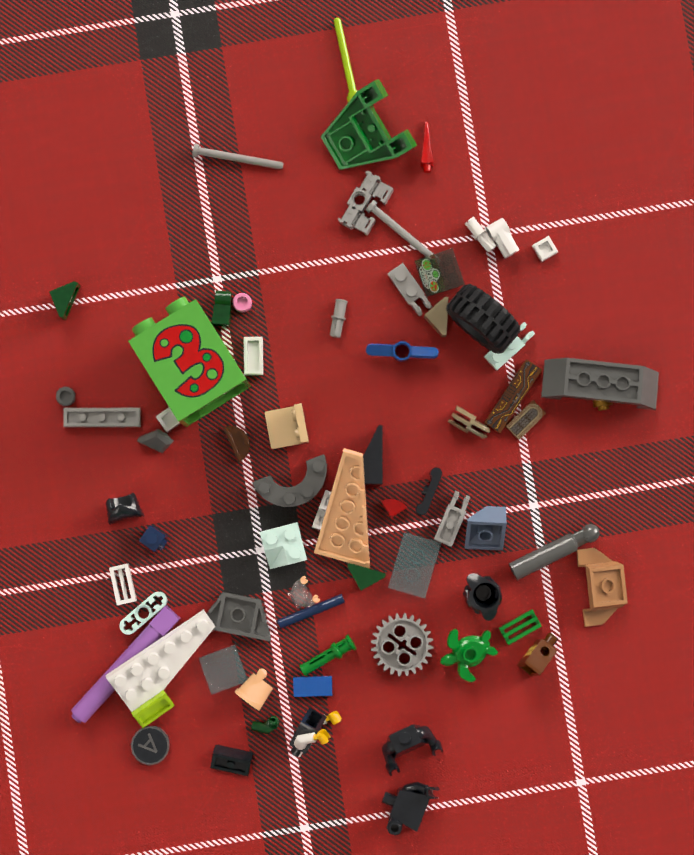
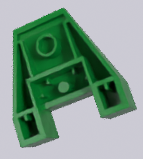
[321,79,417,170]

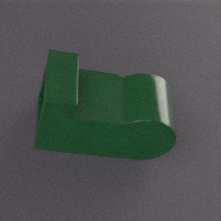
[212,290,232,327]

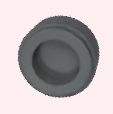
[56,387,76,406]

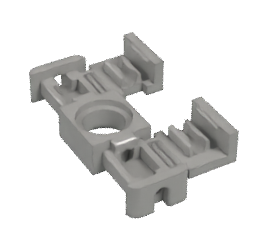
[338,171,394,236]

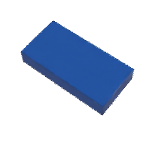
[293,676,332,697]

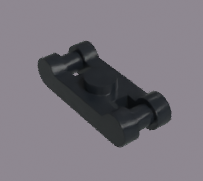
[416,467,442,515]

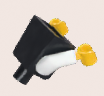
[289,707,342,757]

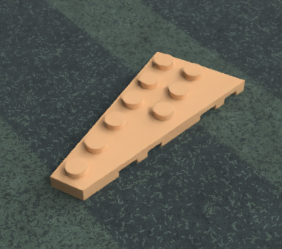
[314,448,370,568]

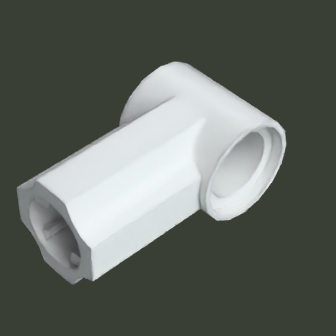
[485,218,519,258]

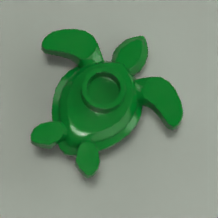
[440,629,498,682]

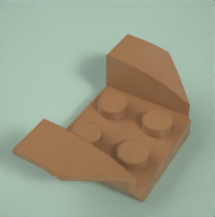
[576,548,628,627]

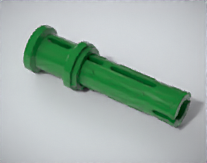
[299,634,357,676]

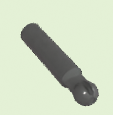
[508,524,600,581]

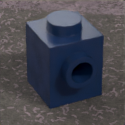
[139,525,168,552]

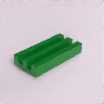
[499,609,542,645]

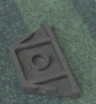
[207,592,271,641]

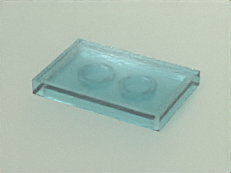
[388,532,441,599]

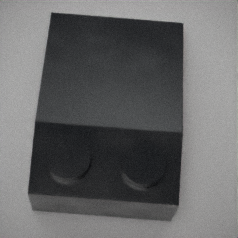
[363,425,383,485]

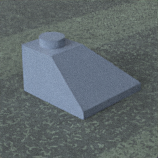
[464,506,507,551]

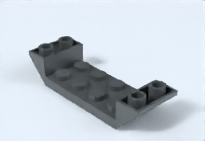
[541,358,659,410]

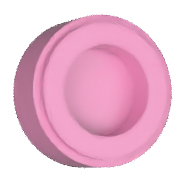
[233,293,252,313]

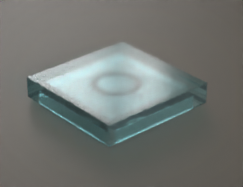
[199,645,247,695]

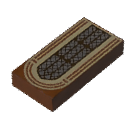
[505,400,546,440]

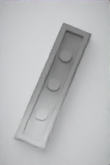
[63,408,141,427]

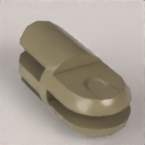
[448,406,490,439]

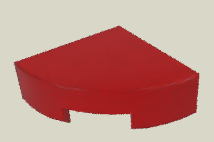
[381,499,407,518]

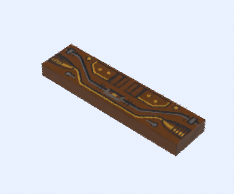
[484,359,542,433]

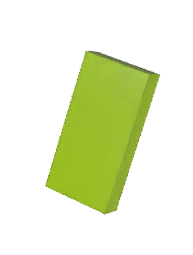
[131,690,175,728]

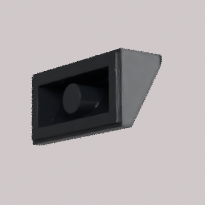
[210,745,253,776]

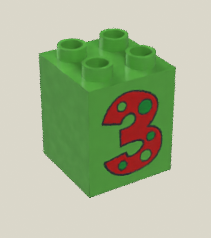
[128,297,251,427]

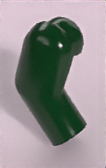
[251,716,279,734]

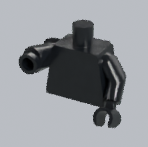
[381,782,440,835]

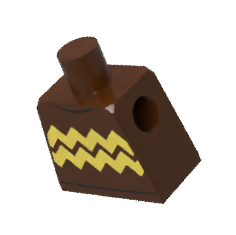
[517,633,558,677]

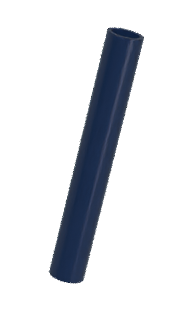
[277,594,345,629]

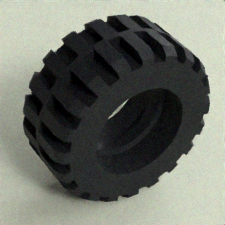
[446,284,520,354]

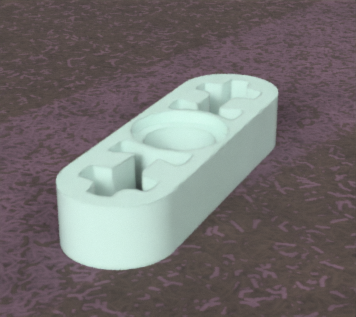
[120,592,168,635]

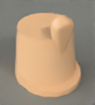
[235,669,273,711]

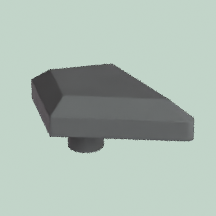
[137,429,174,453]

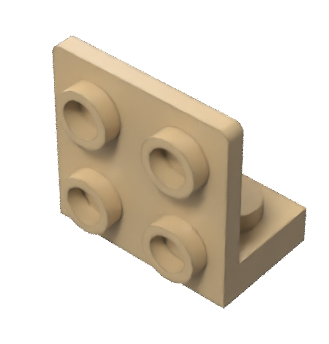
[265,403,309,449]

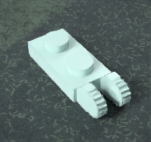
[484,322,535,371]

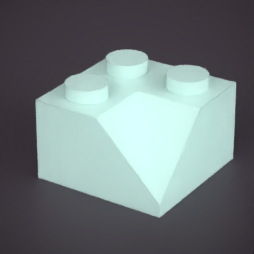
[260,522,307,569]

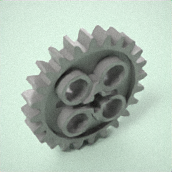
[371,613,434,676]

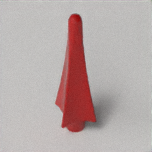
[420,122,434,173]

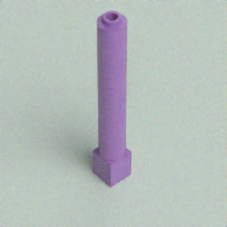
[71,605,181,723]

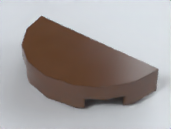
[223,426,250,462]

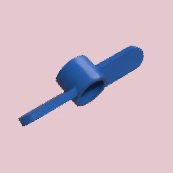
[366,341,439,362]

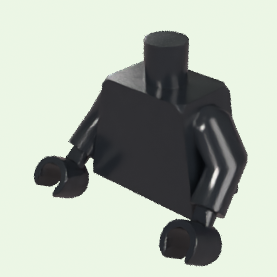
[382,724,443,776]

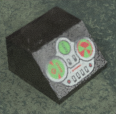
[414,248,465,297]

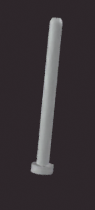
[192,144,283,169]
[366,200,441,265]

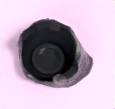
[106,493,145,525]

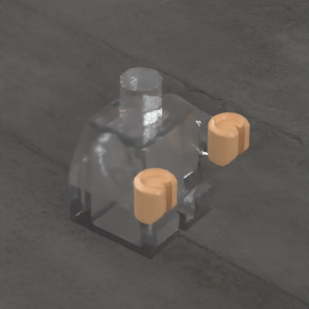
[287,576,320,609]

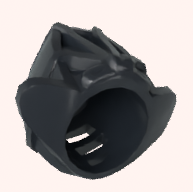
[463,573,502,621]

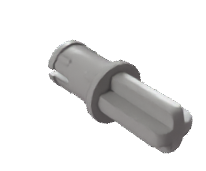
[330,299,348,338]

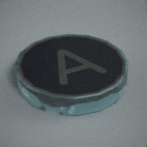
[131,726,170,765]

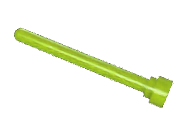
[334,18,357,102]

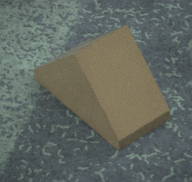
[424,297,449,337]

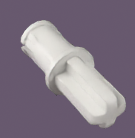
[465,217,496,252]

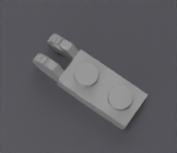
[387,263,432,316]
[433,490,470,547]

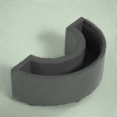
[252,454,327,507]

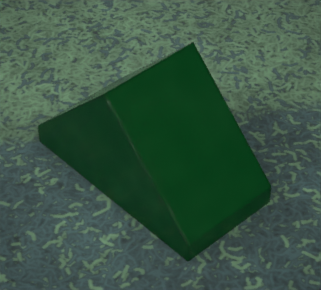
[49,281,81,320]
[348,563,386,591]

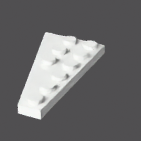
[106,609,215,712]

